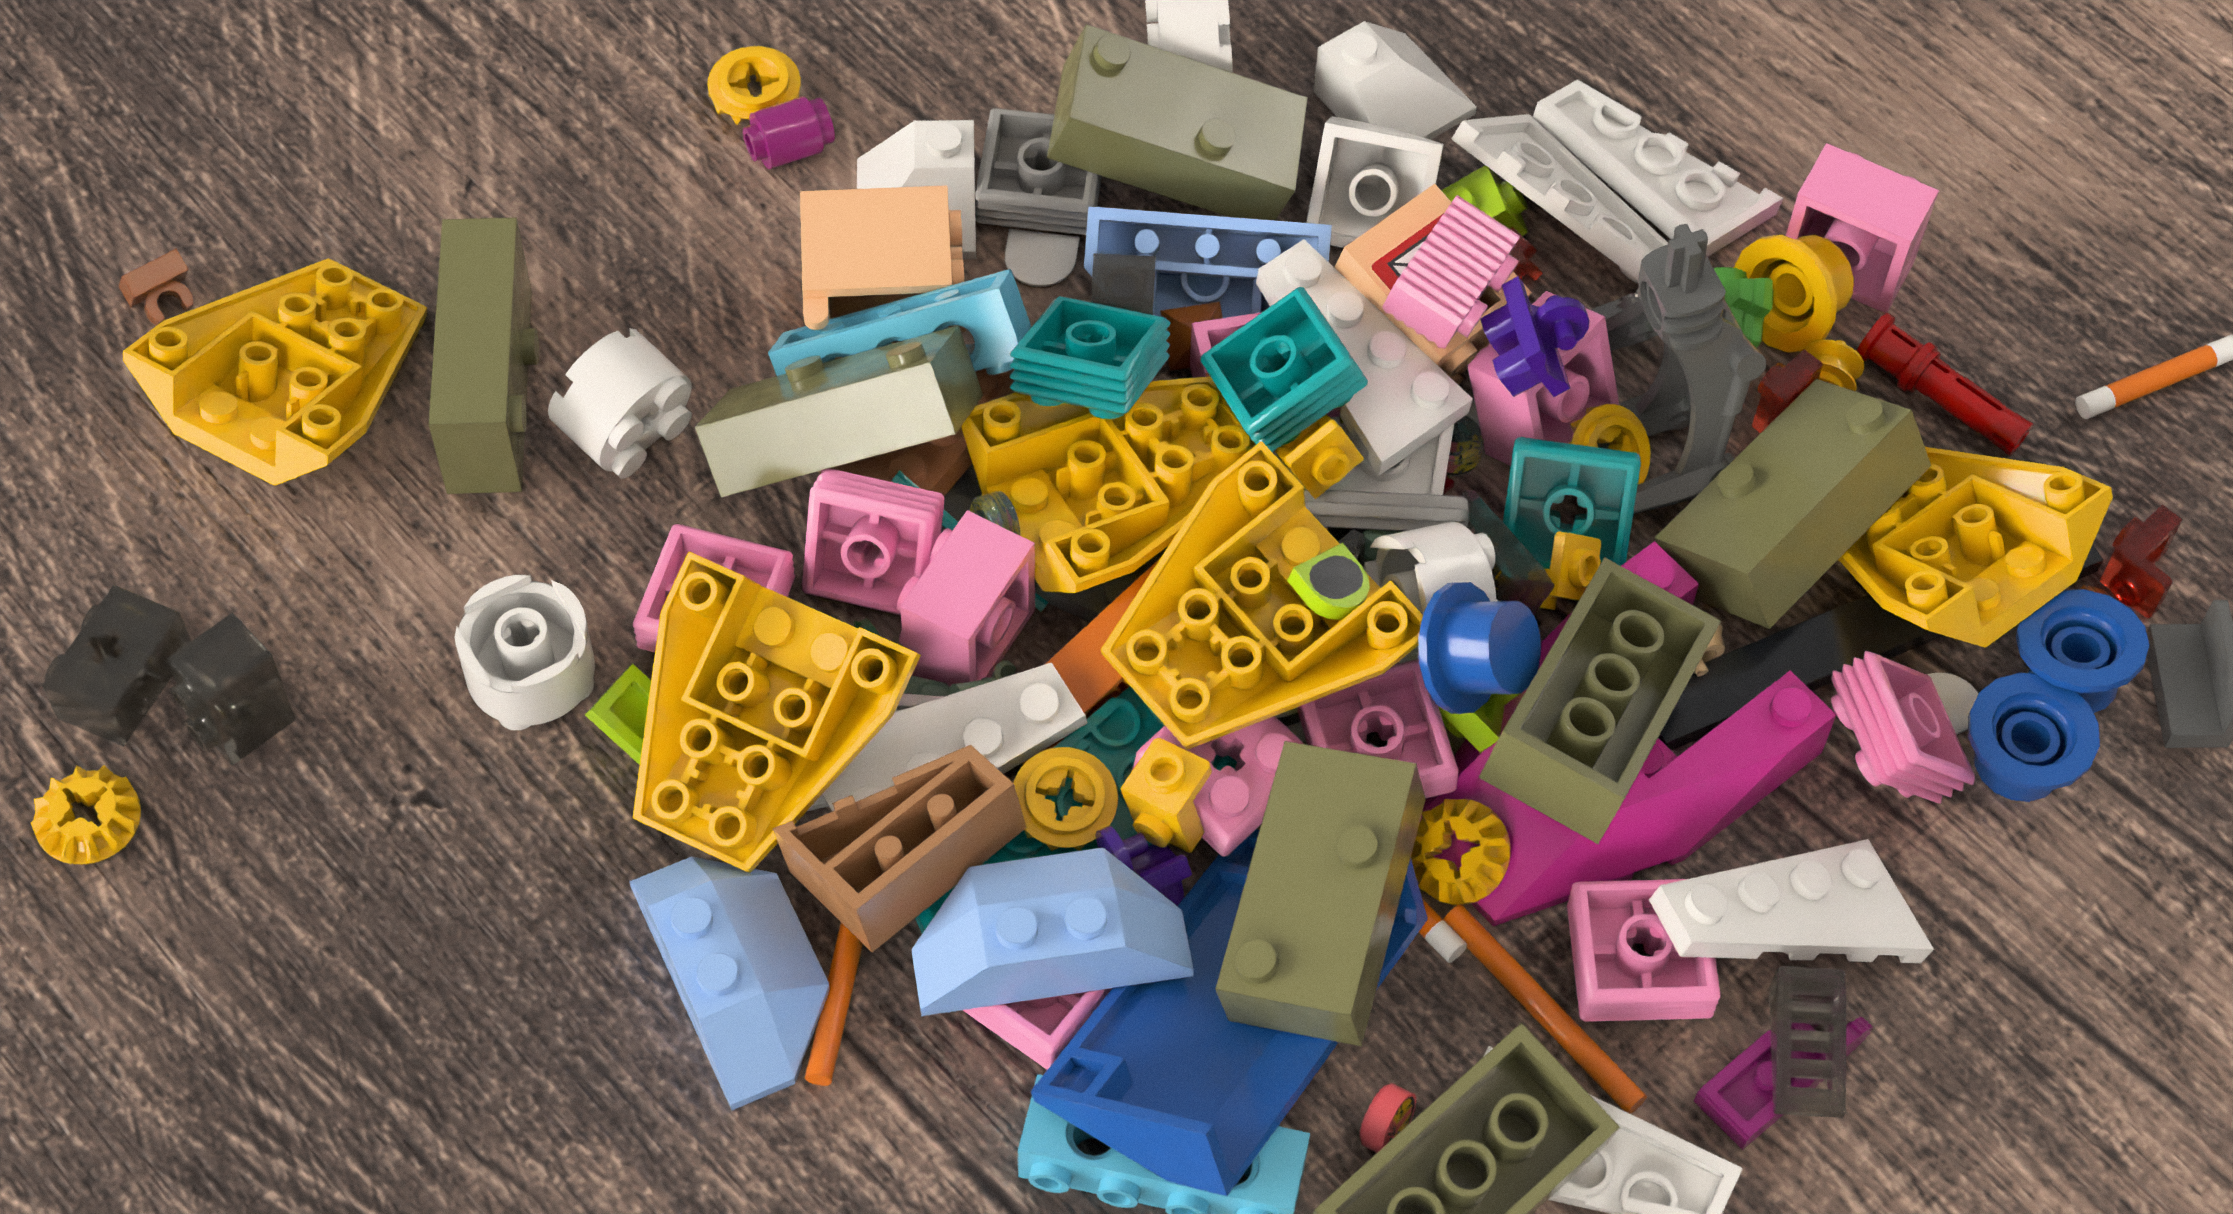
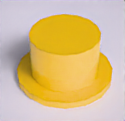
[1733,235,1854,352]

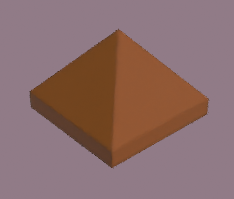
[1160,301,1223,371]

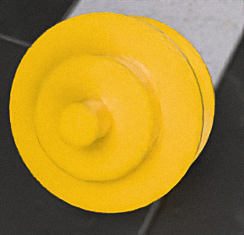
[1796,340,1865,391]

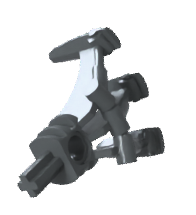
[1590,224,1766,514]

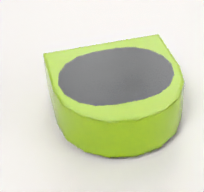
[1287,543,1370,620]

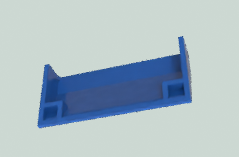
[1031,829,1428,1197]

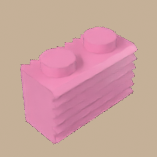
[1382,195,1520,349]

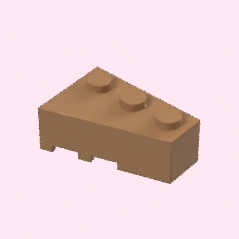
[773,745,1027,952]

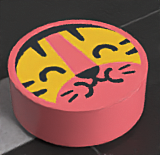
[1360,1083,1416,1153]

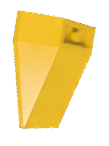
[123,258,427,486]
[961,376,1256,593]
[1101,441,1423,750]
[1838,447,2113,648]
[633,551,921,873]

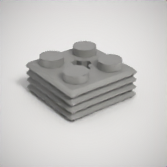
[975,108,1102,235]

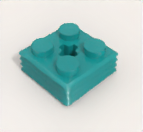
[1200,287,1368,452]
[1010,296,1171,419]
[1497,437,1641,569]

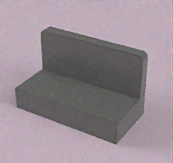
[2146,600,2233,748]

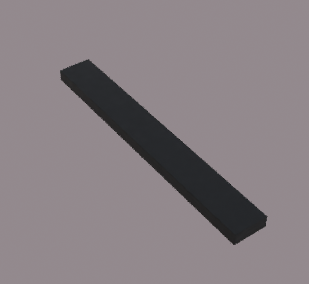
[1658,544,2104,750]

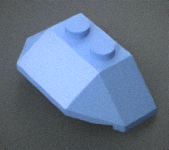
[1084,206,1332,318]
[912,848,1194,1016]
[630,856,830,1110]

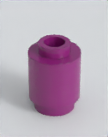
[743,96,835,169]

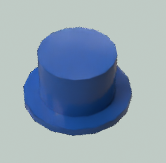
[1418,582,1541,714]
[2016,589,2150,713]
[1968,672,2100,802]

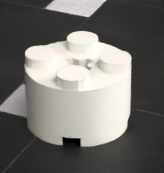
[1145,0,1233,73]
[548,328,692,479]
[1364,522,1498,663]
[455,575,595,730]

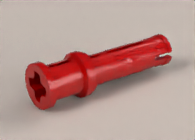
[1857,312,2034,456]

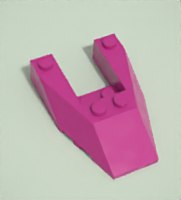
[1420,541,1836,927]

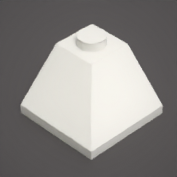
[1314,21,1477,140]
[1307,116,1444,248]
[857,120,976,259]

